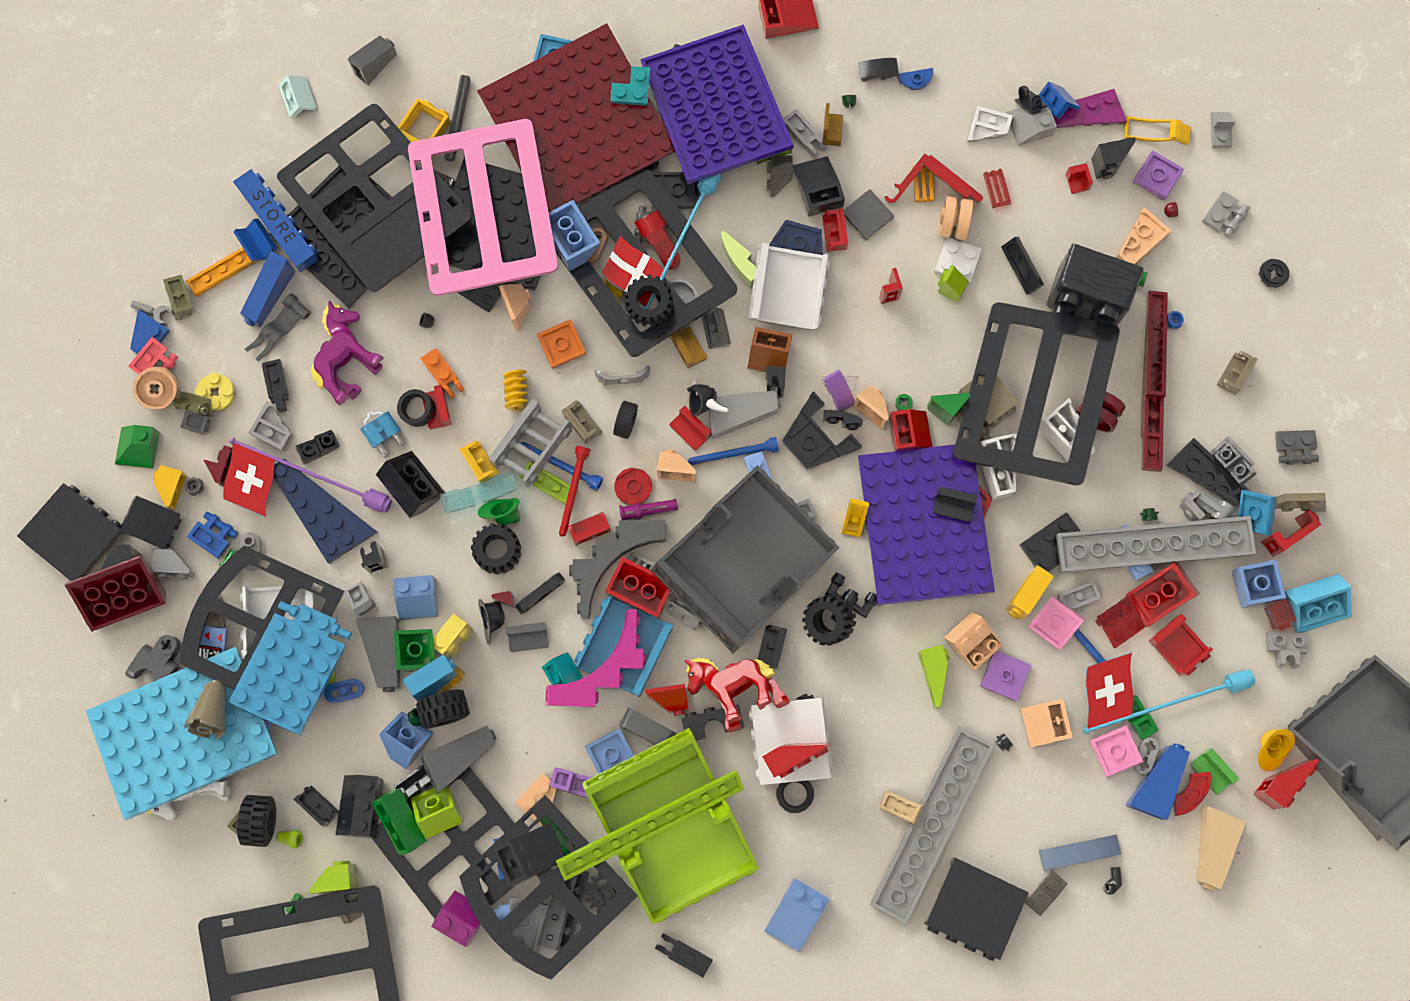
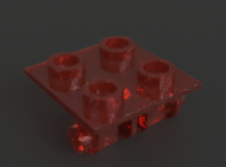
[1095,596,1146,649]

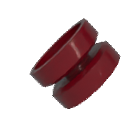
[1076,391,1126,433]

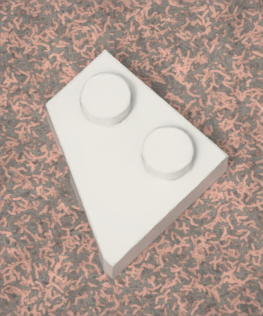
[967,106,1013,142]

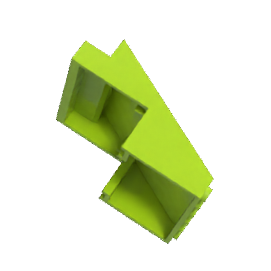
[582,728,760,924]

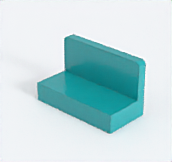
[541,652,583,685]

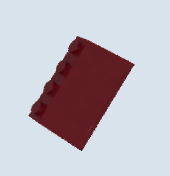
[65,555,166,632]

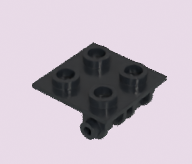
[457,262,509,312]

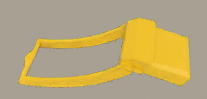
[1124,116,1191,145]

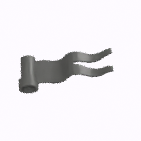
[244,293,311,362]

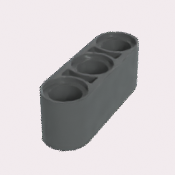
[619,708,677,745]

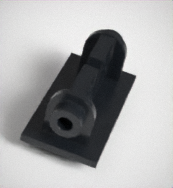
[1015,86,1048,113]
[394,765,431,800]

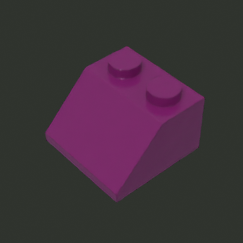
[431,890,481,947]

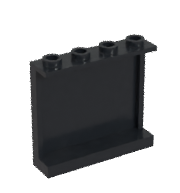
[17,483,125,581]
[924,857,1029,962]

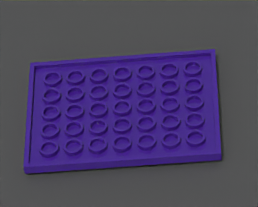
[640,24,794,184]
[858,444,995,606]

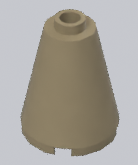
[184,680,226,739]

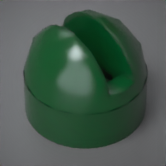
[842,95,857,108]

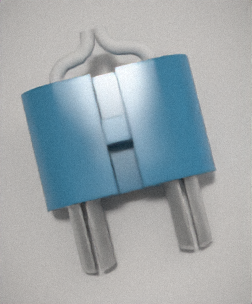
[360,411,405,457]

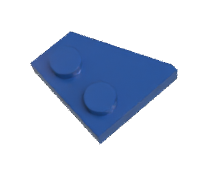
[130,310,170,354]

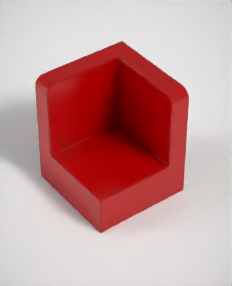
[1065,163,1093,194]

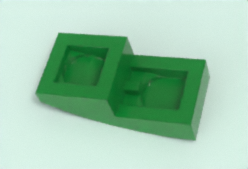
[1128,695,1159,740]

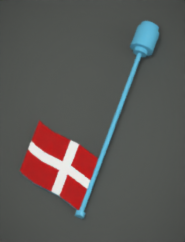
[602,173,721,310]

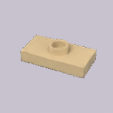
[879,790,923,825]

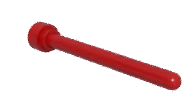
[559,446,591,537]

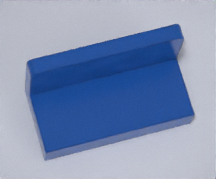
[1039,81,1080,118]
[233,219,277,261]

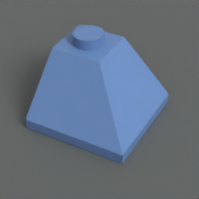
[380,711,433,769]

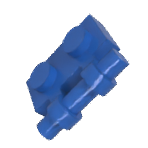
[186,511,238,559]

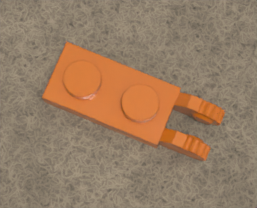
[420,348,464,399]

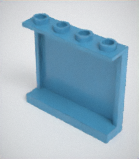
[574,595,673,697]

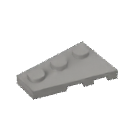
[509,896,548,963]

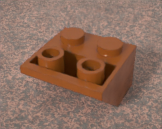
[747,327,793,373]

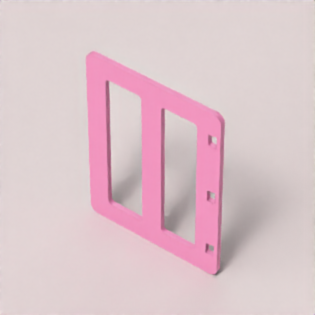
[408,119,558,296]

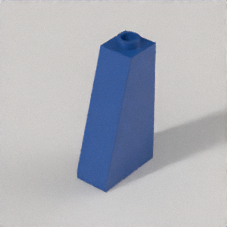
[240,251,296,328]
[1126,743,1190,820]

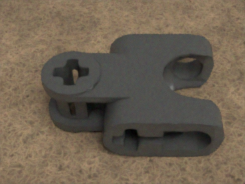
[125,635,182,682]

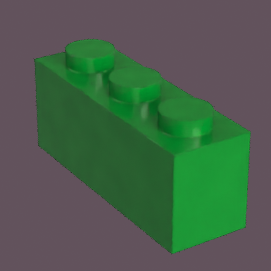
[372,788,427,855]

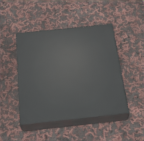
[844,189,894,240]

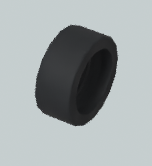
[397,389,436,427]
[613,400,638,439]
[776,780,814,813]

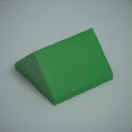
[927,393,970,425]
[393,629,435,672]

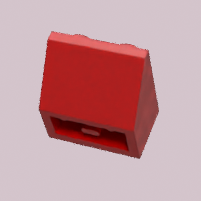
[889,409,933,451]

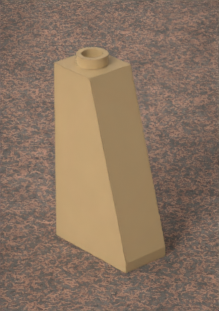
[1197,806,1246,892]

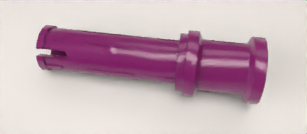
[619,499,678,520]

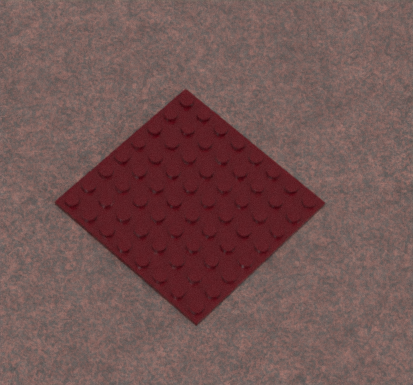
[477,23,675,212]

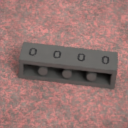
[539,871,589,951]

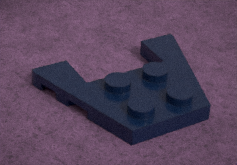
[755,220,823,266]

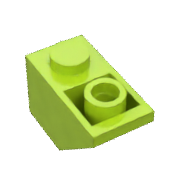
[937,265,968,302]

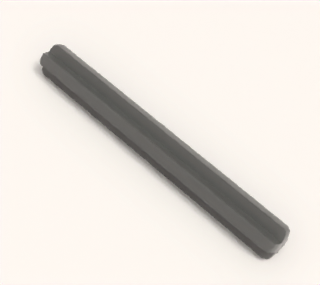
[444,75,470,161]

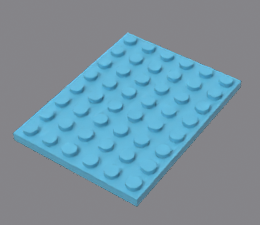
[86,647,278,821]

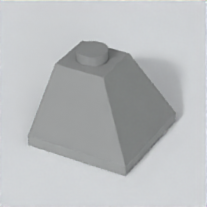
[1006,107,1057,146]

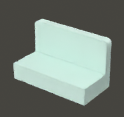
[278,75,317,117]

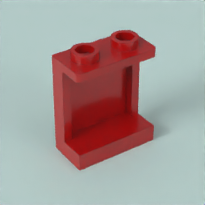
[1261,509,1322,557]
[1148,613,1213,676]

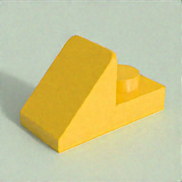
[842,498,869,538]

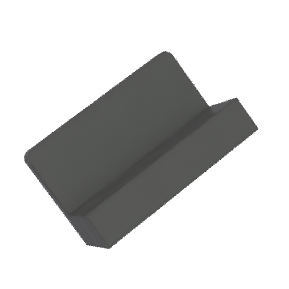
[506,622,549,652]

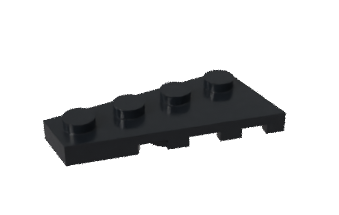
[1166,438,1249,506]

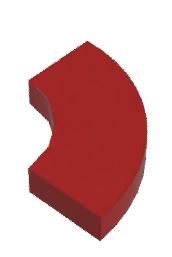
[1173,772,1211,816]

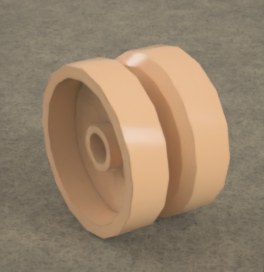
[939,196,973,241]
[133,366,179,410]

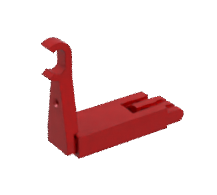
[884,153,983,203]

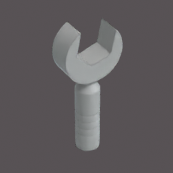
[131,300,174,325]

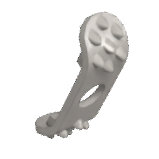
[594,365,650,386]

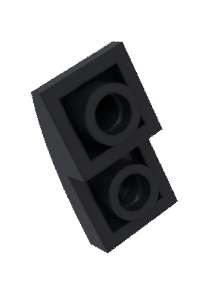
[858,58,899,82]
[823,410,863,430]
[296,430,340,464]

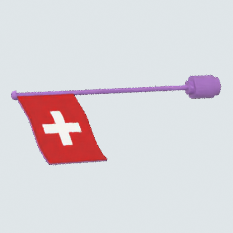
[223,438,392,517]

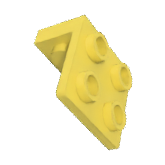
[433,613,472,659]

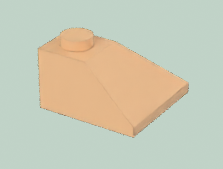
[499,284,532,331]
[853,385,889,430]
[657,450,696,482]

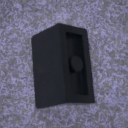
[933,486,977,522]

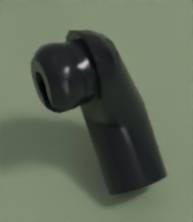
[1103,867,1122,895]

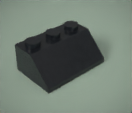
[375,451,446,518]
[335,775,384,839]

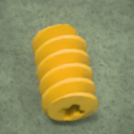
[503,369,528,411]

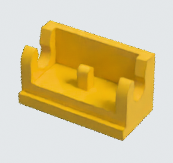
[459,440,499,485]

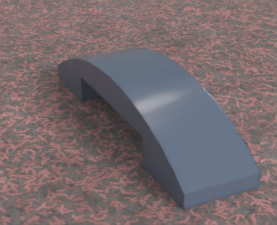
[1038,835,1121,870]

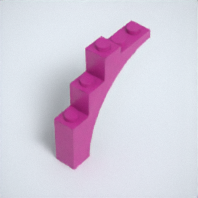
[545,609,646,708]

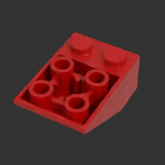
[758,0,819,39]
[762,742,831,779]
[1253,759,1319,809]

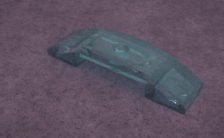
[440,471,518,513]

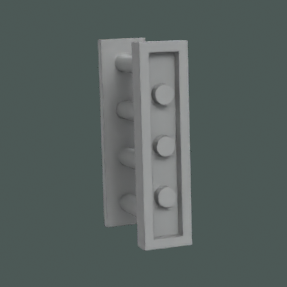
[488,398,572,488]

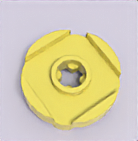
[195,373,235,412]

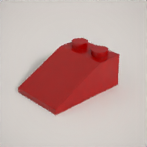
[1125,562,1200,627]

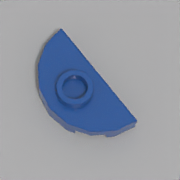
[897,68,933,90]

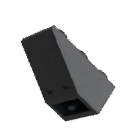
[792,156,845,217]
[491,823,565,887]

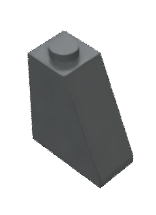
[348,35,397,85]

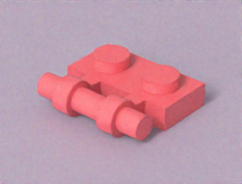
[128,337,179,386]

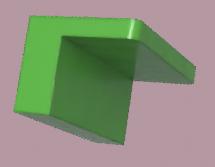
[1190,748,1239,794]

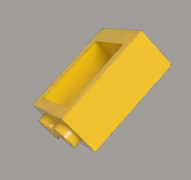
[398,98,451,142]
[1006,565,1054,620]

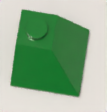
[115,425,160,469]

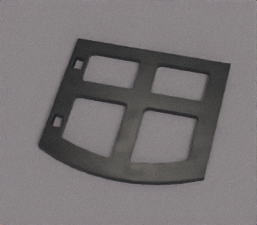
[180,546,345,689]
[459,795,638,980]

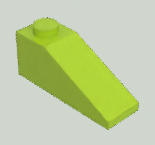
[918,644,950,709]

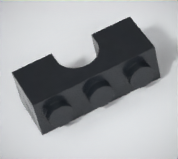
[681,704,745,741]

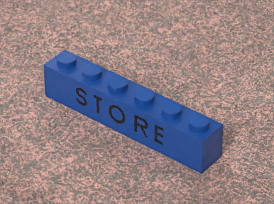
[233,169,318,273]

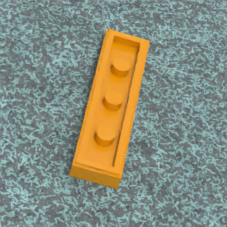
[186,247,260,298]

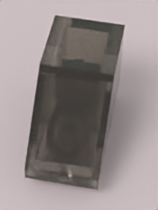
[766,155,793,197]

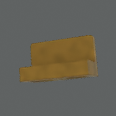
[822,103,843,146]
[670,327,707,369]

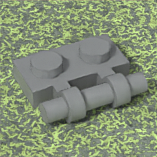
[1202,191,1250,238]

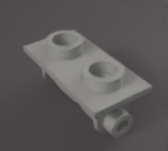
[666,597,703,630]

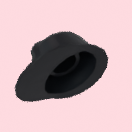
[478,599,505,645]

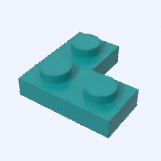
[610,66,650,106]

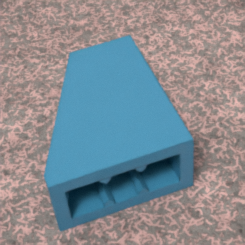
[403,654,457,702]

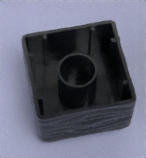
[1046,244,1144,325]

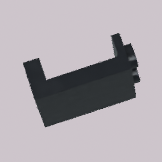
[119,495,182,549]

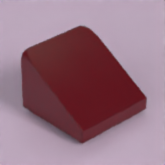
[492,591,515,608]

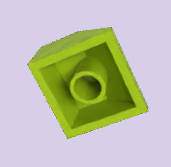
[410,786,463,839]
[309,861,358,894]

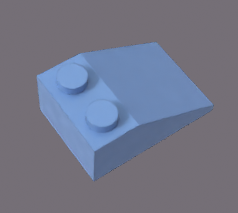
[764,878,830,952]

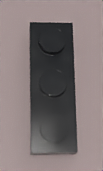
[1001,236,1044,295]

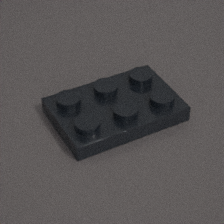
[1019,512,1080,572]

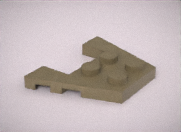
[1275,493,1326,512]

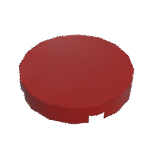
[614,468,652,506]

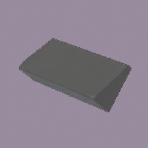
[702,307,731,349]

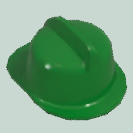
[477,498,520,526]

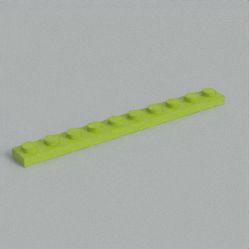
[556,770,744,881]

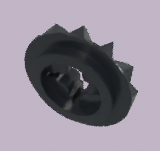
[1258,259,1289,289]

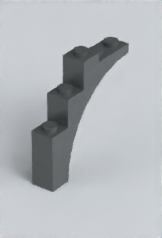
[569,520,666,619]

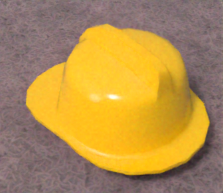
[1258,729,1295,772]

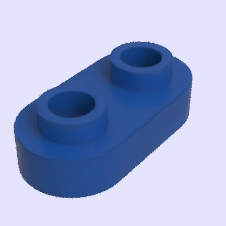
[324,679,364,704]

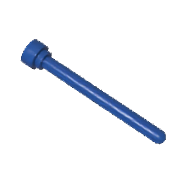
[688,437,779,465]
[520,442,603,491]

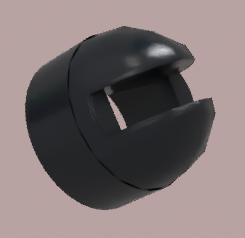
[419,312,435,328]

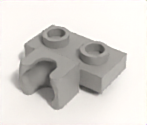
[1266,631,1309,669]

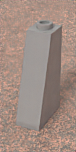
[709,390,781,439]

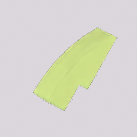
[721,231,756,287]

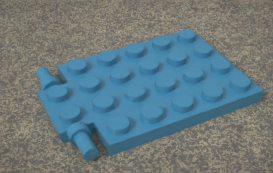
[228,601,352,736]

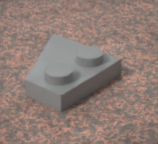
[248,401,292,451]

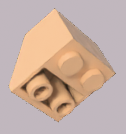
[943,612,1003,671]
[1021,699,1073,748]

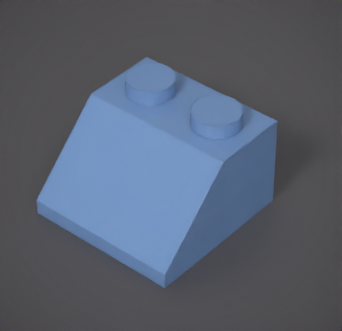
[394,575,438,620]

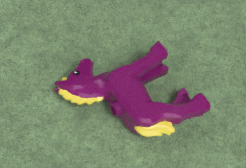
[311,301,384,406]

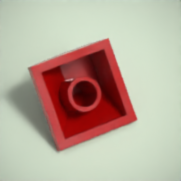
[645,683,689,716]

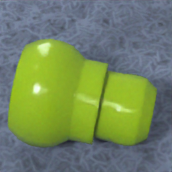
[276,829,303,849]

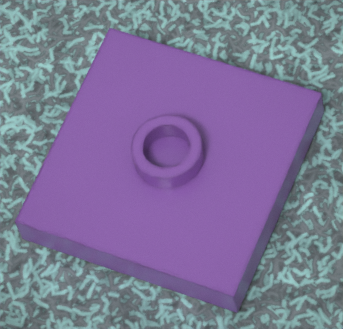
[1133,150,1184,201]
[980,651,1031,702]

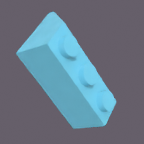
[1285,574,1351,633]

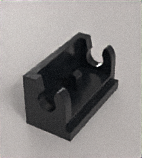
[765,366,786,397]
[360,541,388,573]
[758,625,787,669]
[293,785,339,827]

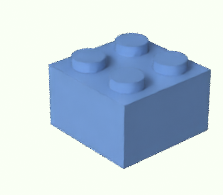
[1232,560,1286,608]

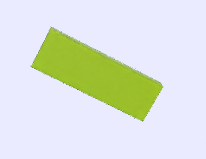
[519,461,578,505]

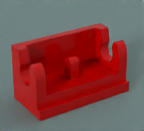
[822,208,848,252]
[568,512,611,546]

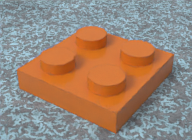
[537,319,586,369]

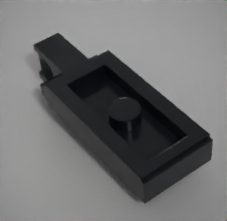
[262,359,289,413]

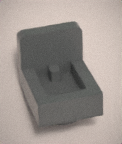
[180,410,211,435]

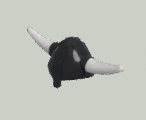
[687,379,729,417]

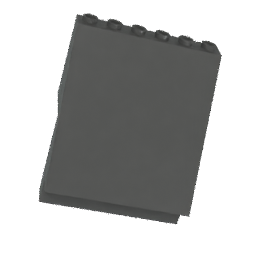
[651,465,840,654]
[1288,655,1410,851]

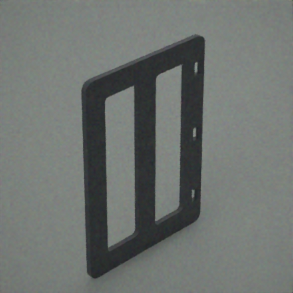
[555,168,738,357]
[954,302,1120,486]
[198,885,400,1001]

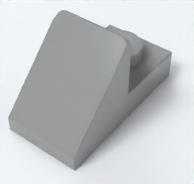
[1211,112,1235,148]
[344,581,376,616]

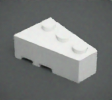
[1039,398,1096,461]
[979,433,1017,501]

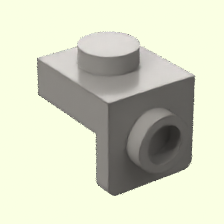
[1180,491,1205,521]

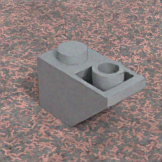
[151,549,195,579]

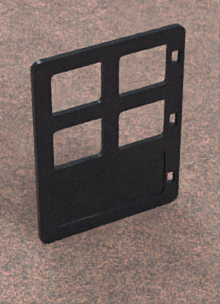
[277,104,472,292]

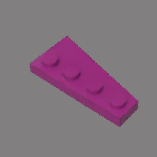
[1052,89,1127,128]

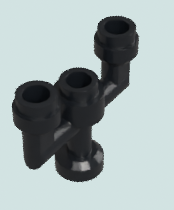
[825,572,877,622]

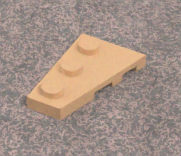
[1117,207,1171,265]

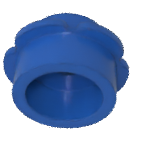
[1167,311,1184,329]

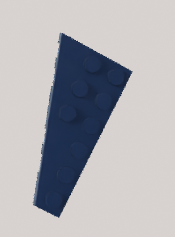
[273,459,378,564]

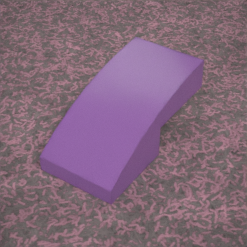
[823,369,855,411]
[549,767,591,798]

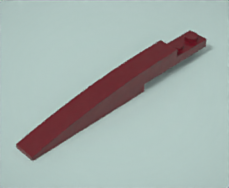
[1141,291,1168,472]

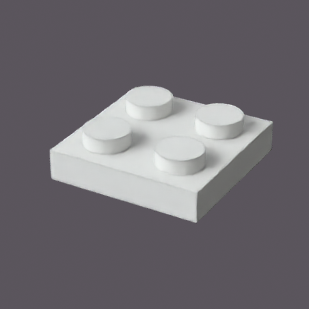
[934,238,982,285]

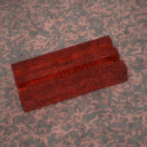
[983,168,1011,209]

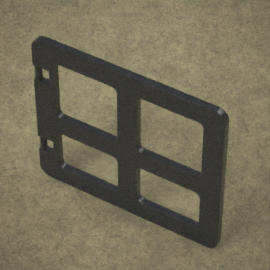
[372,767,515,919]

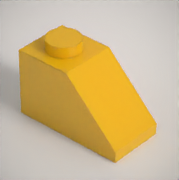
[153,465,187,511]

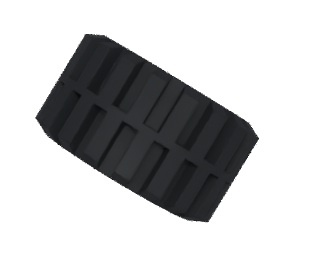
[625,275,673,327]
[471,523,522,575]
[802,594,856,646]
[416,689,470,729]
[237,795,276,847]

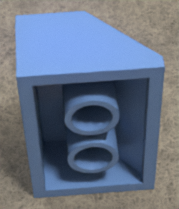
[549,200,600,271]

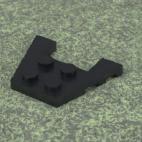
[646,161,701,209]
[782,391,862,470]

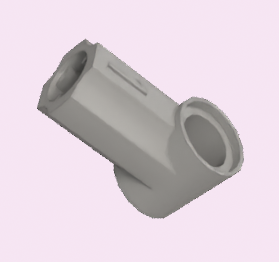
[1194,490,1235,519]

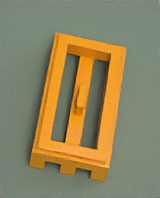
[913,165,934,202]

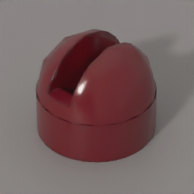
[1164,202,1178,218]

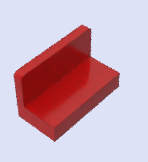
[879,268,903,305]
[422,384,452,430]
[669,405,711,451]

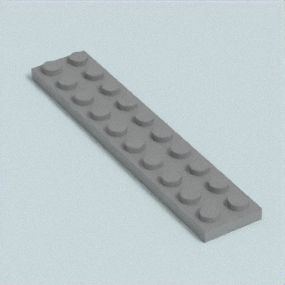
[1056,516,1256,573]
[870,727,994,924]

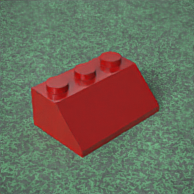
[605,557,671,619]

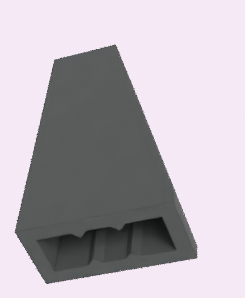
[356,616,400,692]
[420,726,496,794]

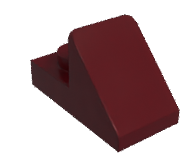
[204,445,232,487]

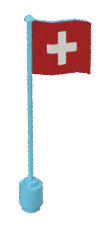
[1083,652,1255,734]

